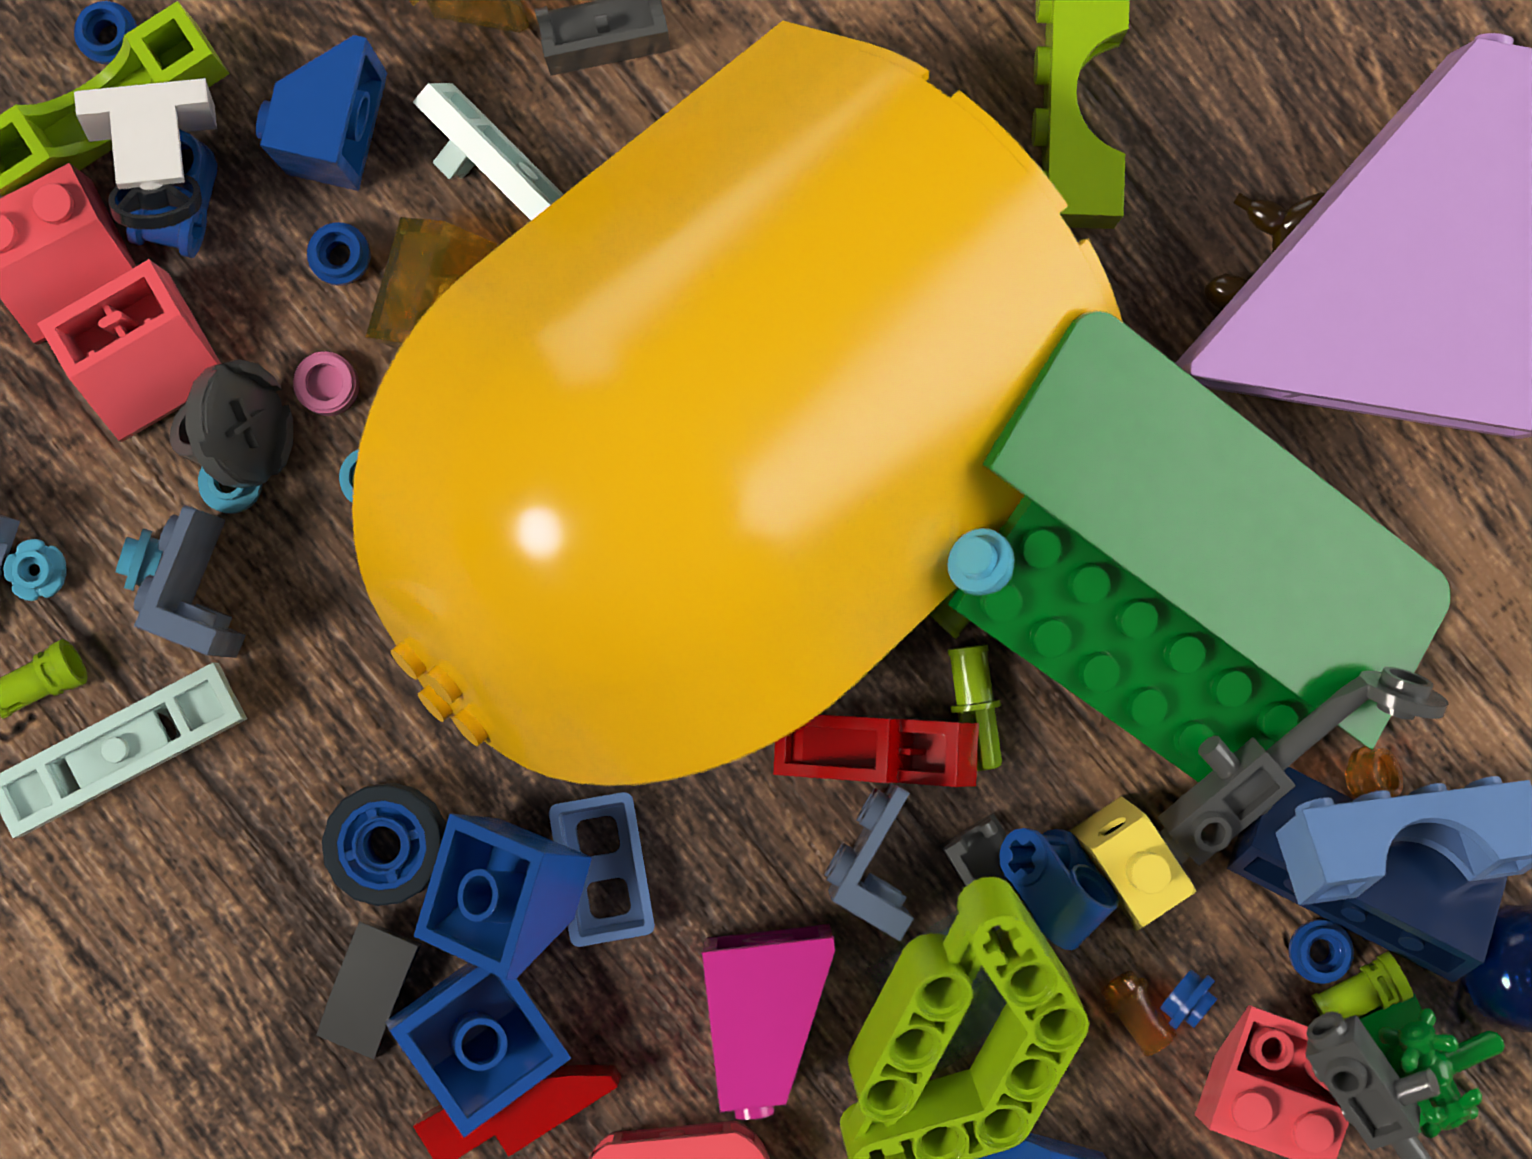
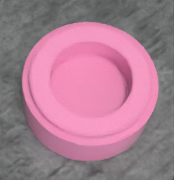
[293,351,360,416]

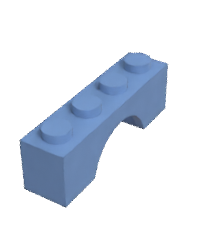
[1276,776,1532,906]

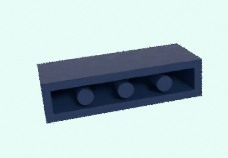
[1226,766,1508,983]

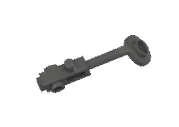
[1157,666,1448,867]
[1306,1012,1440,1159]

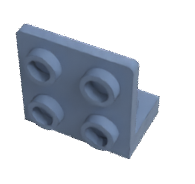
[134,505,246,658]
[824,783,914,941]

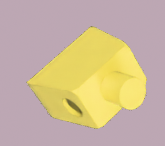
[1069,796,1197,931]

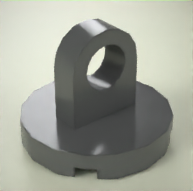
[170,359,293,488]

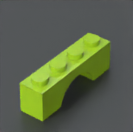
[1032,0,1130,229]
[0,1,230,197]

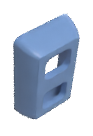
[549,792,655,947]

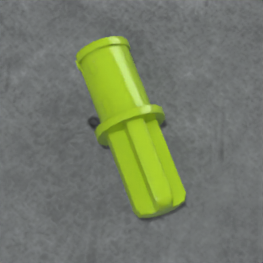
[948,644,1002,771]

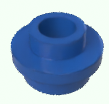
[74,1,137,65]
[307,222,371,286]
[1289,919,1354,984]
[1160,969,1218,1030]

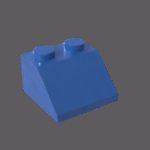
[256,35,387,191]
[414,813,592,980]
[385,962,571,1137]

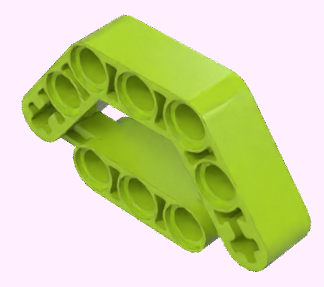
[840,877,1089,1159]

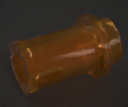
[1101,971,1178,1056]

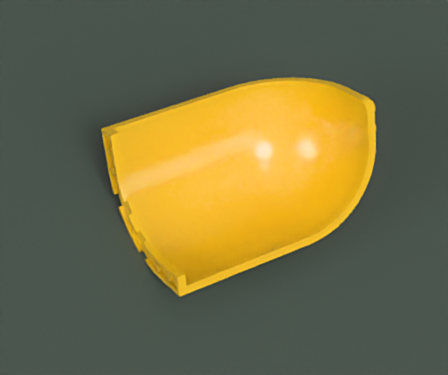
[352,21,1122,786]

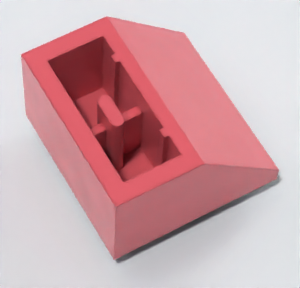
[37,259,221,442]
[1194,1005,1349,1159]

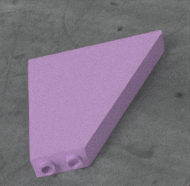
[1175,33,1532,439]

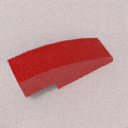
[773,714,979,787]
[413,1065,621,1159]

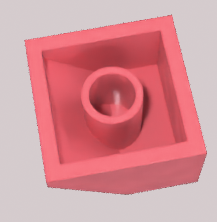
[0,163,136,345]

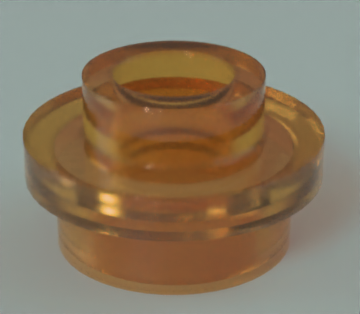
[1345,746,1403,798]

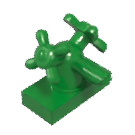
[1358,993,1505,1138]

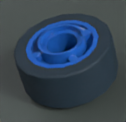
[322,783,446,906]

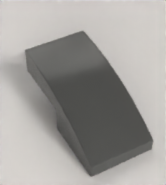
[316,919,422,1059]

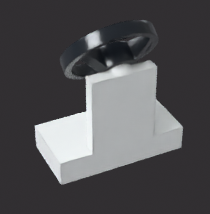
[74,78,217,230]

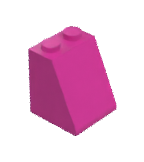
[702,924,835,1120]

